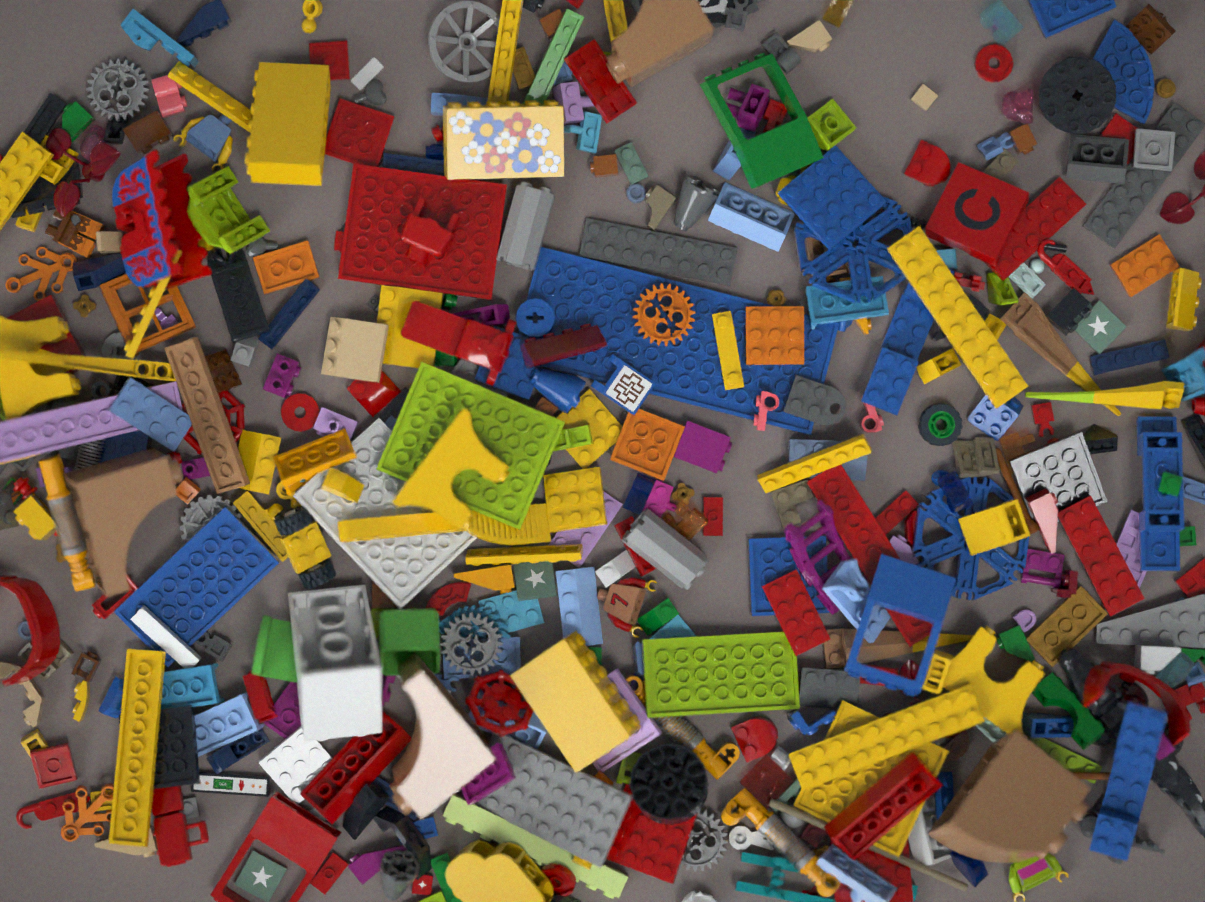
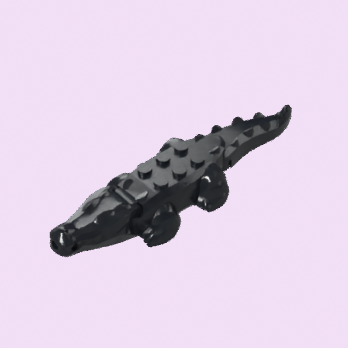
[1058,647,1205,838]

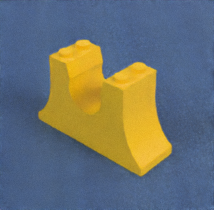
[0,314,81,420]
[392,409,510,530]
[930,625,1045,736]

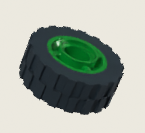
[918,403,963,446]

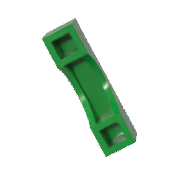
[1032,673,1105,751]

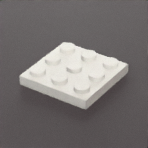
[258,726,333,804]

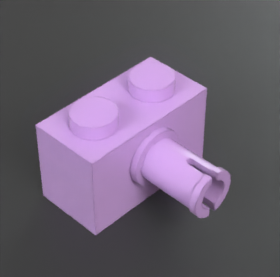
[553,82,595,125]
[313,407,359,441]

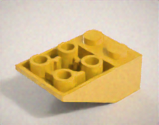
[958,499,1030,556]

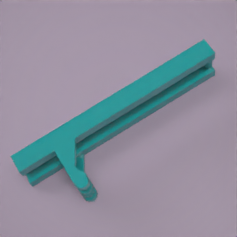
[735,852,918,902]

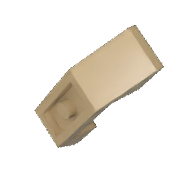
[0,661,45,728]

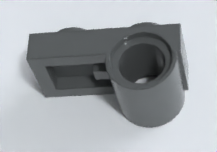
[762,32,802,75]

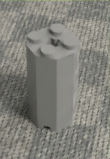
[496,182,555,271]
[622,509,709,590]

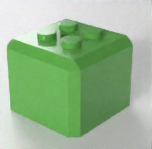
[380,608,440,676]

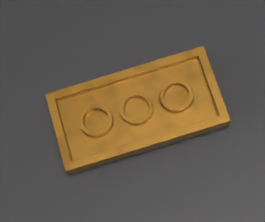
[1026,586,1108,667]

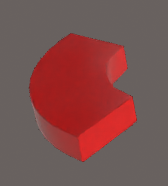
[425,582,471,616]

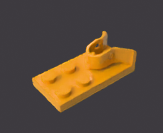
[273,428,357,496]

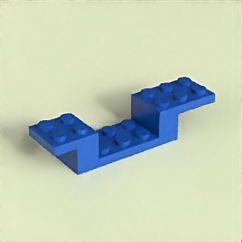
[861,269,955,416]
[1137,416,1184,571]
[1089,701,1168,861]

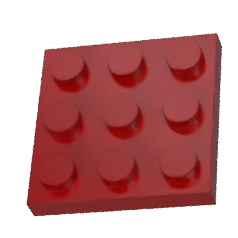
[325,98,395,167]

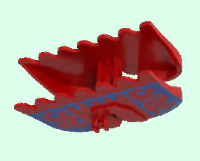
[112,150,212,289]

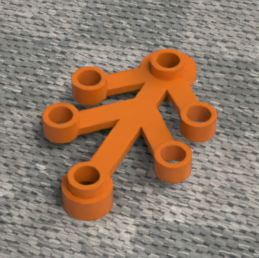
[5,247,77,301]
[61,783,114,842]

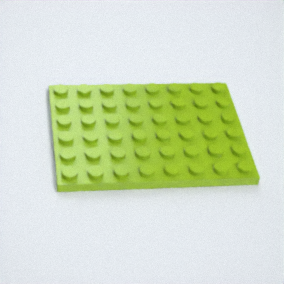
[376,362,565,530]

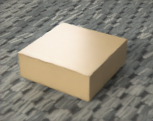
[911,84,938,111]

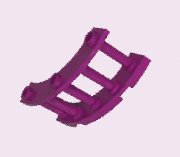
[785,500,869,615]

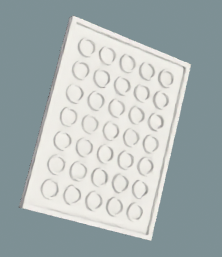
[293,418,477,609]

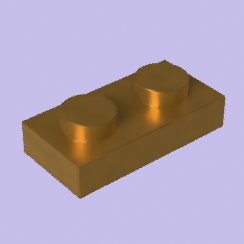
[513,47,535,90]

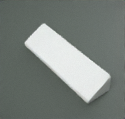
[131,605,201,669]

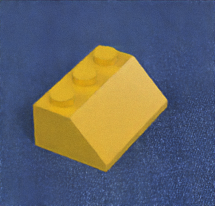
[1166,268,1202,331]
[238,430,281,495]

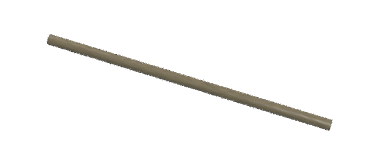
[769,799,968,891]

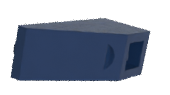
[176,0,232,47]
[73,253,126,291]
[206,728,270,774]

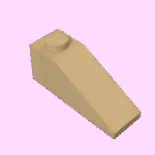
[94,827,158,857]

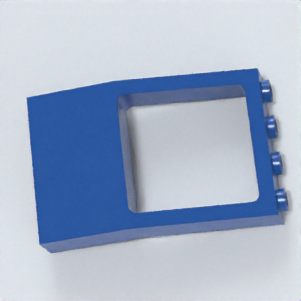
[844,554,956,696]

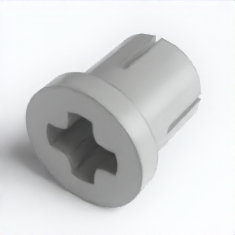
[770,746,791,771]

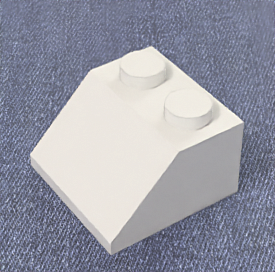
[1134,645,1181,674]

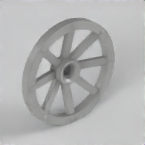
[428,1,500,83]

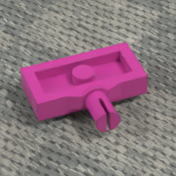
[642,479,680,519]

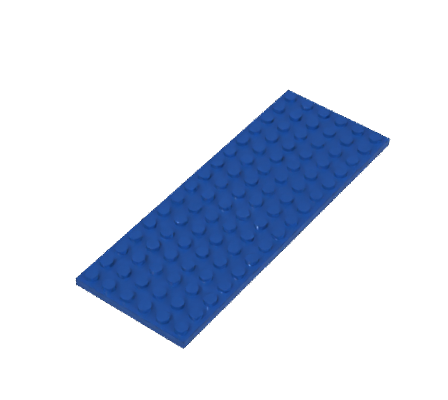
[518,247,839,435]

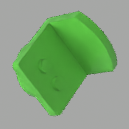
[252,615,297,683]

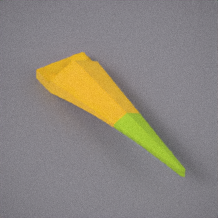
[1025,381,1184,410]

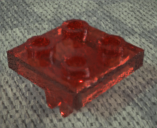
[739,754,794,809]

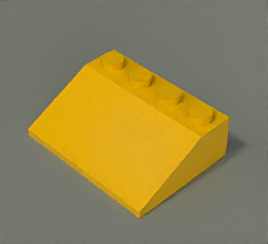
[377,285,443,368]

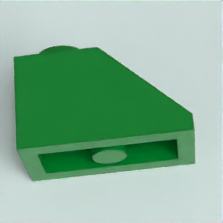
[62,101,95,143]
[637,598,679,636]
[996,624,1036,662]

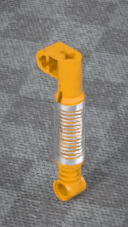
[39,454,96,592]
[625,675,740,780]
[721,788,840,897]

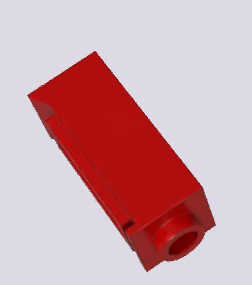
[92,574,140,619]
[242,670,278,723]

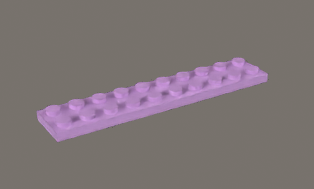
[0,381,183,463]

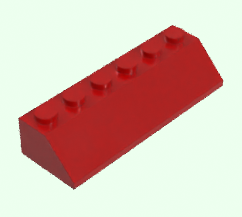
[300,710,412,825]
[824,752,943,861]

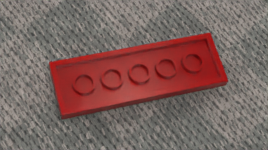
[984,177,1086,281]
[1058,496,1145,617]

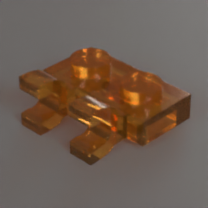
[999,432,1035,475]
[663,500,708,541]

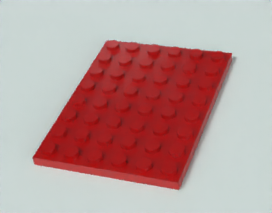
[338,164,507,300]

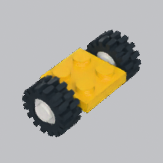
[274,506,336,589]

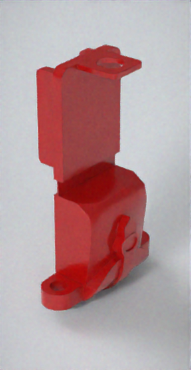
[401,301,516,386]

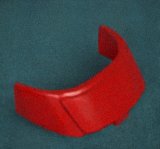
[0,575,60,687]
[1083,661,1191,746]

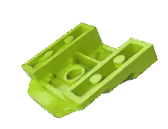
[187,166,270,254]

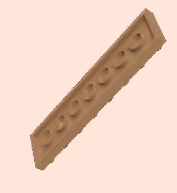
[165,337,250,494]

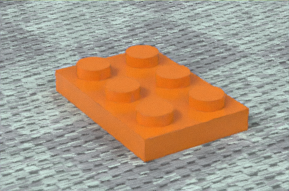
[1110,234,1180,297]
[253,240,320,295]

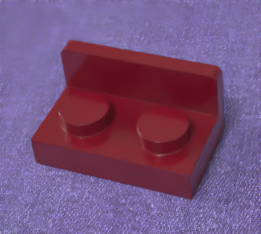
[1052,570,1078,598]

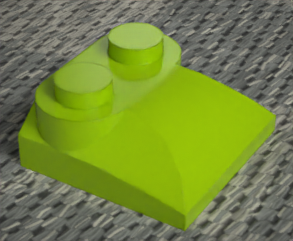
[807,99,857,151]

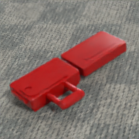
[151,786,209,867]

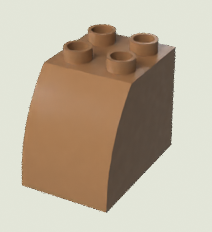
[928,730,1090,863]

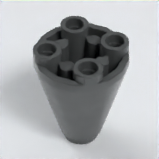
[674,176,719,231]
[380,851,419,900]

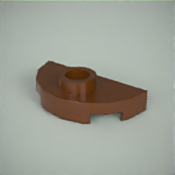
[942,731,969,761]

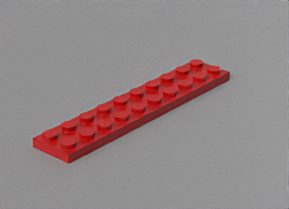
[807,465,943,647]

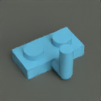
[564,111,602,153]

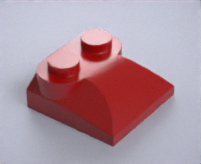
[347,370,401,417]

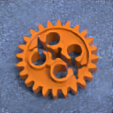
[633,283,695,346]

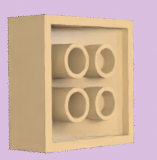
[321,317,389,383]

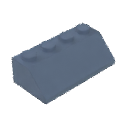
[788,439,867,481]

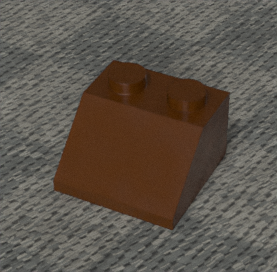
[123,110,173,155]

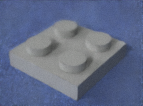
[1132,129,1175,171]

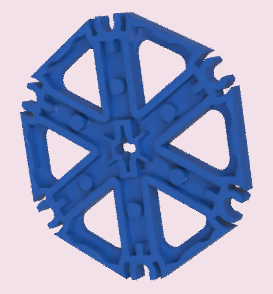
[794,196,912,303]
[912,477,1029,600]

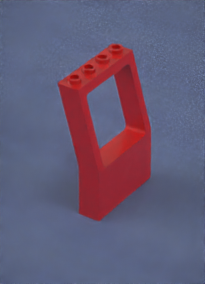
[210,791,342,902]

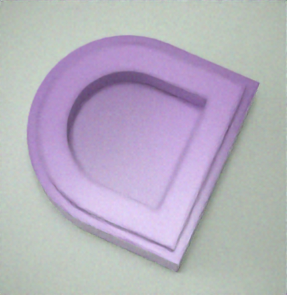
[1012,609,1036,633]

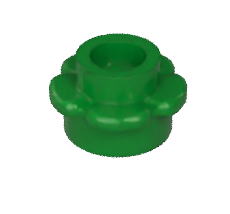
[443,294,458,310]

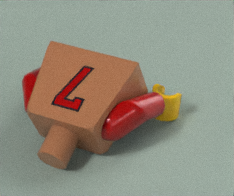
[597,577,657,638]

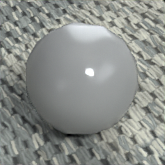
[781,804,804,828]

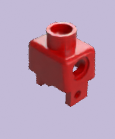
[401,197,460,266]

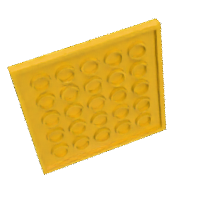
[793,700,949,857]

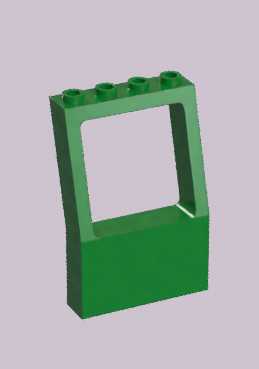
[700,53,824,189]

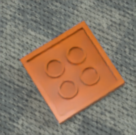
[746,306,804,365]
[610,409,685,481]

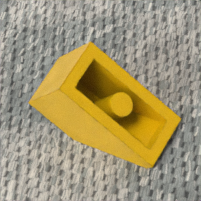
[916,348,962,384]
[321,467,365,503]

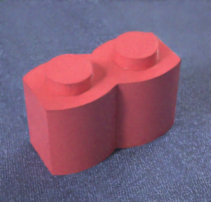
[151,75,188,118]

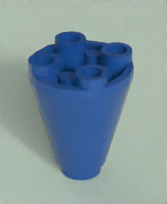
[529,368,586,414]

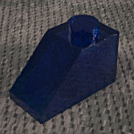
[950,850,988,887]

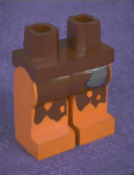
[45,210,105,259]

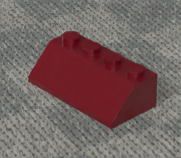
[520,323,607,369]

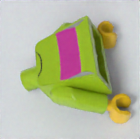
[1008,853,1069,902]

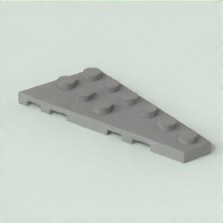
[1096,593,1205,648]

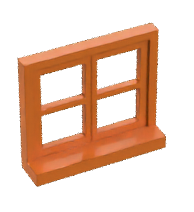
[100,274,196,357]

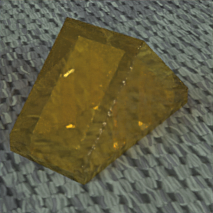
[822,0,854,28]

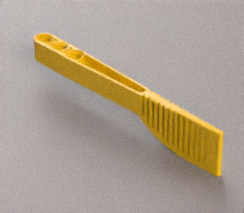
[0,351,176,381]
[338,503,551,545]

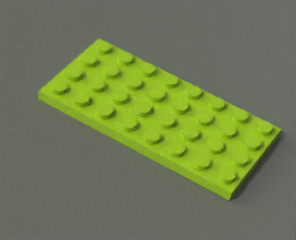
[642,632,800,718]

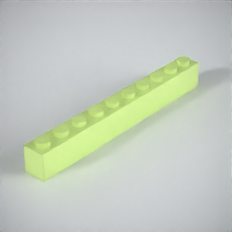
[443,794,628,899]

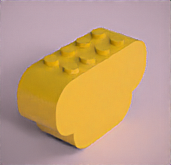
[446,841,554,902]

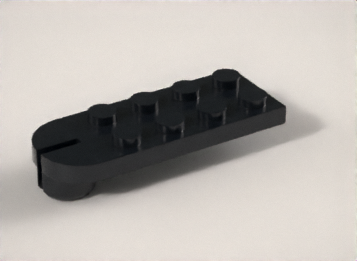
[207,246,270,343]

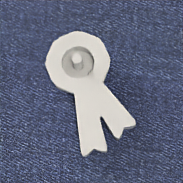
[729,826,774,850]

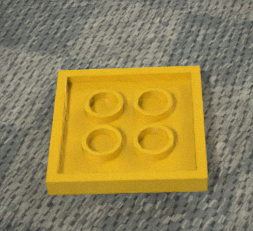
[556,389,623,469]
[543,467,607,533]

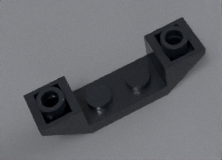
[373,806,432,880]

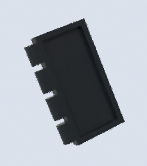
[11,161,84,218]

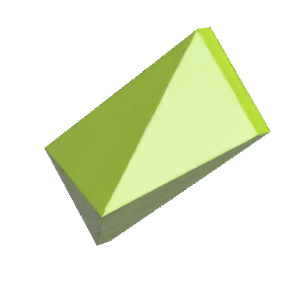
[987,272,1019,305]

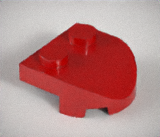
[904,140,952,187]
[731,716,778,763]

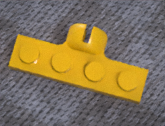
[233,490,288,562]

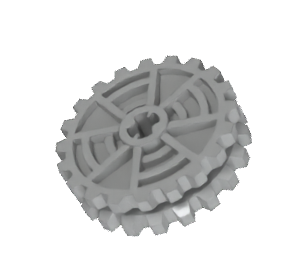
[180,495,244,542]

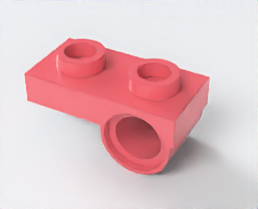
[753,391,779,431]
[860,396,884,433]

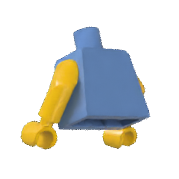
[173,114,233,171]

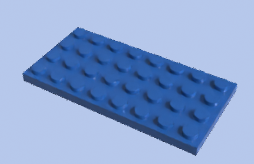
[114,506,280,667]

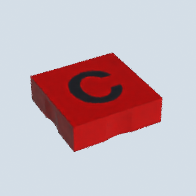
[925,162,1029,267]

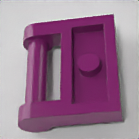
[1020,549,1065,589]

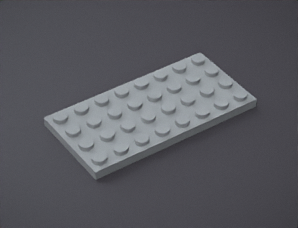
[474,732,633,868]

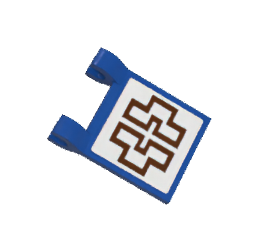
[591,354,656,415]

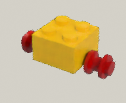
[13,477,58,540]

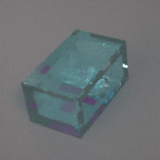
[979,0,1024,45]
[1154,652,1195,688]

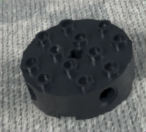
[1039,56,1116,134]
[630,743,709,825]

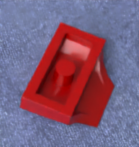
[904,511,920,550]

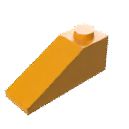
[454,565,515,594]

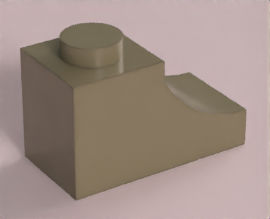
[645,185,676,231]

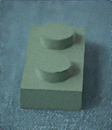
[614,142,649,185]
[770,778,801,812]

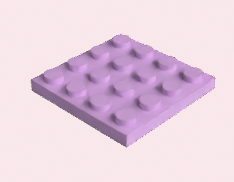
[592,668,662,772]

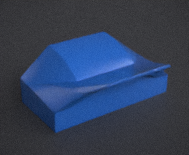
[98,676,124,718]

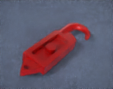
[1037,239,1094,295]
[16,792,91,829]

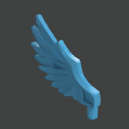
[439,605,511,639]

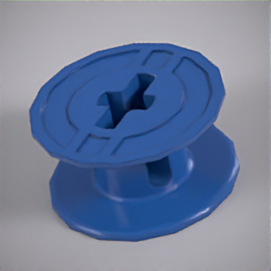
[516,298,555,338]

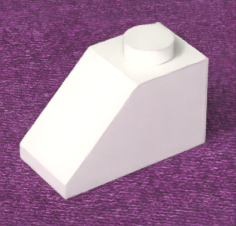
[595,550,635,587]

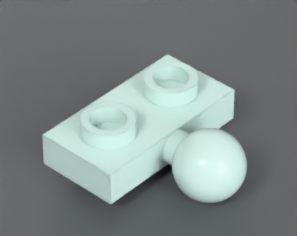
[1009,258,1046,298]

